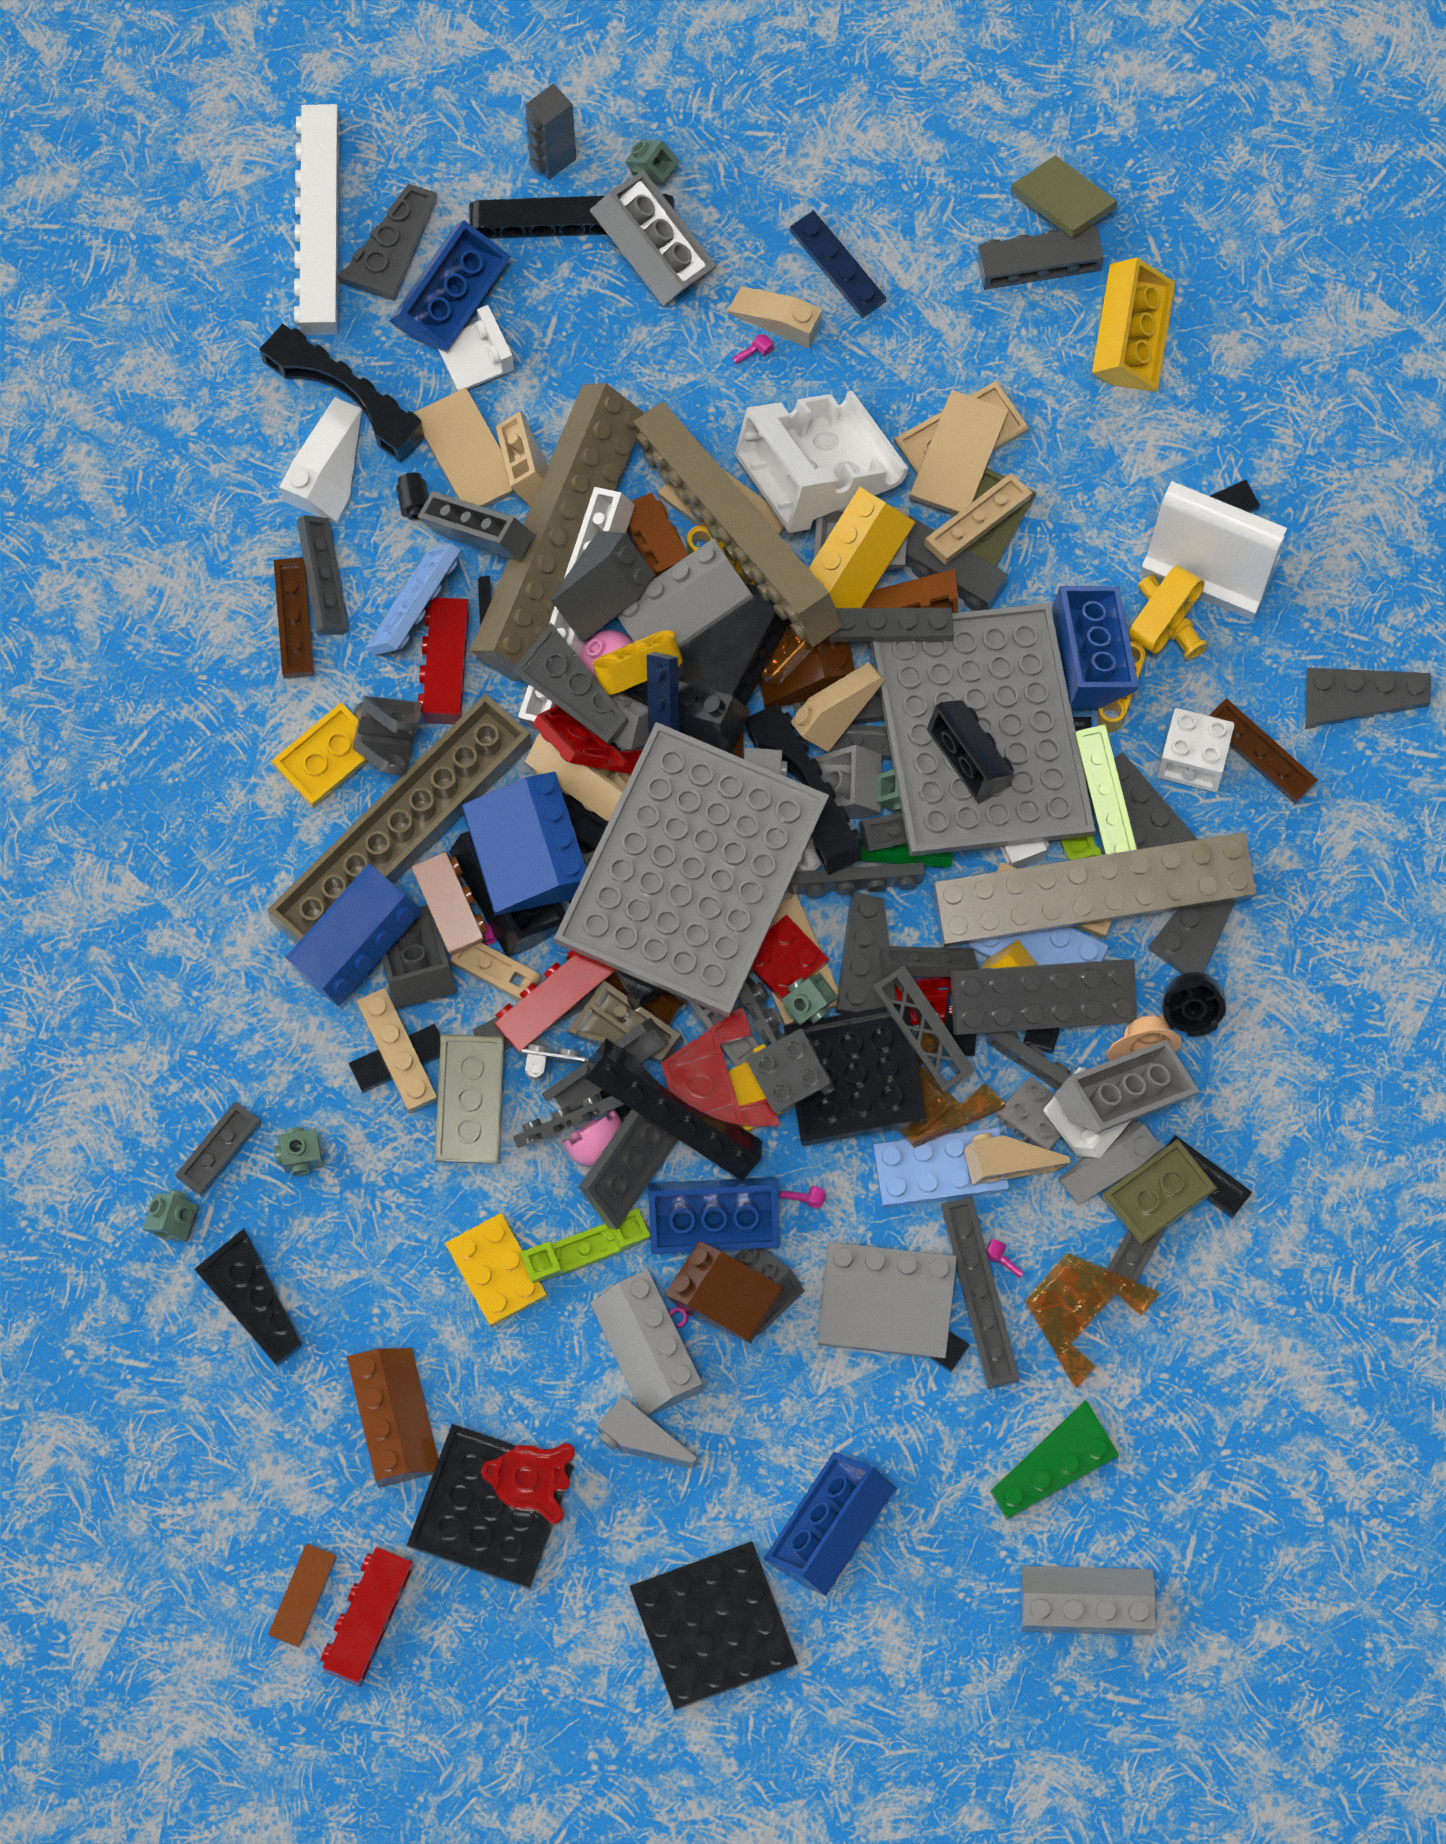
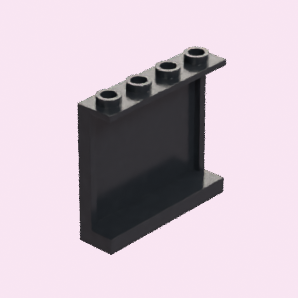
[678,583,790,707]

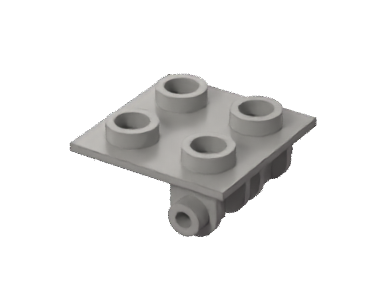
[521,1044,585,1080]
[996,1076,1061,1151]

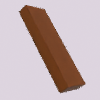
[268,1544,337,1648]

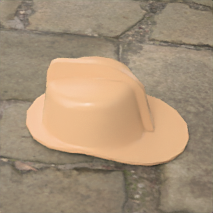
[1107,1016,1182,1061]

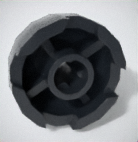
[1162,972,1226,1037]

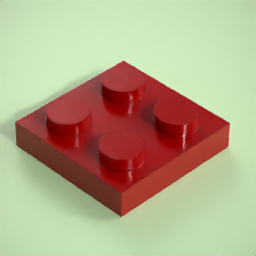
[751,914,829,1002]

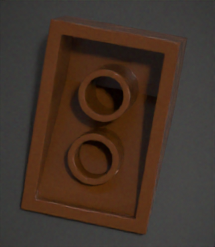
[759,636,855,708]
[665,1241,785,1344]

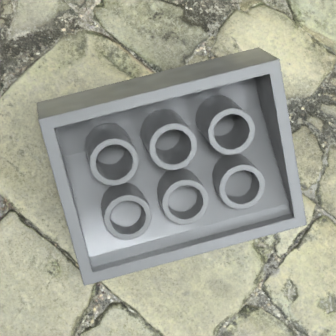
[817,1242,957,1358]

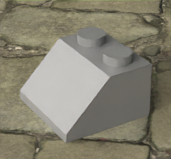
[811,745,882,819]

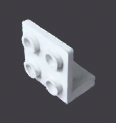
[438,305,514,391]
[1157,708,1235,793]
[1044,1067,1132,1158]

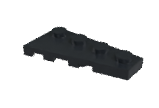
[194,1228,301,1366]

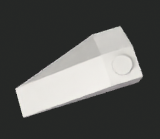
[279,397,362,524]

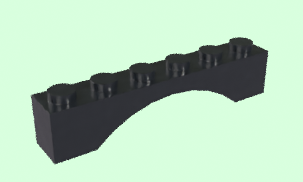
[259,323,424,462]
[745,703,864,875]
[585,1038,763,1181]

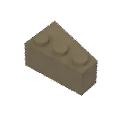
[567,980,684,1064]

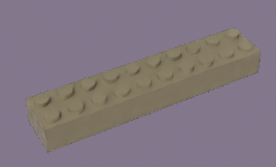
[470,383,644,681]
[633,401,843,647]
[267,693,532,945]
[932,832,1256,948]

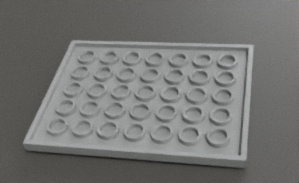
[870,603,1095,856]
[554,722,829,1017]

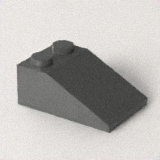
[550,530,655,641]
[382,905,456,1009]

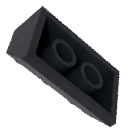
[926,700,1014,804]

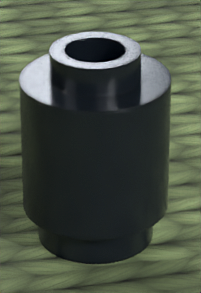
[396,472,429,520]

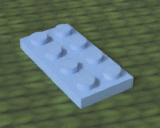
[365,543,461,655]
[968,928,1109,965]
[873,1127,1009,1208]

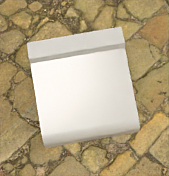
[734,391,908,533]
[1140,481,1287,621]

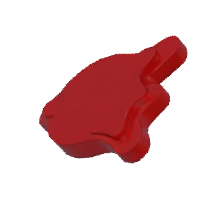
[481,1443,575,1525]

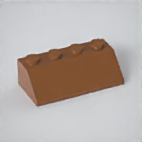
[347,1348,438,1488]

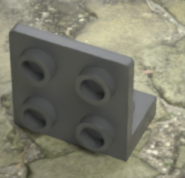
[746,1028,836,1113]
[734,1248,805,1335]

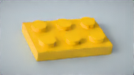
[271,702,368,808]
[445,1213,547,1328]

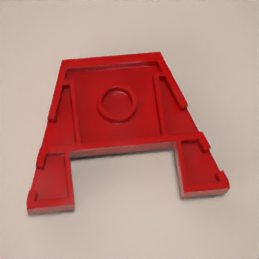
[533,706,642,774]
[661,1007,779,1128]

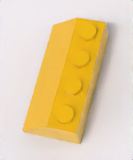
[1092,257,1176,392]
[808,487,916,608]

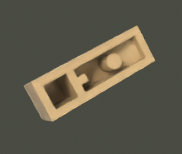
[728,286,822,349]
[495,411,548,507]
[791,662,885,752]
[964,1133,1071,1185]

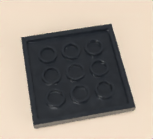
[784,1005,928,1146]
[407,1424,574,1590]
[630,1541,798,1711]

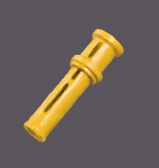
[1138,575,1209,661]

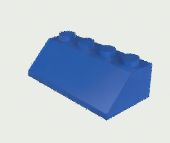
[389,220,512,352]
[1052,586,1139,708]
[285,864,422,1006]
[648,1177,780,1254]
[764,1452,896,1596]

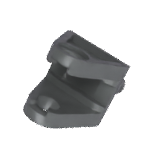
[352,696,422,775]

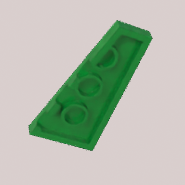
[990,1400,1119,1520]

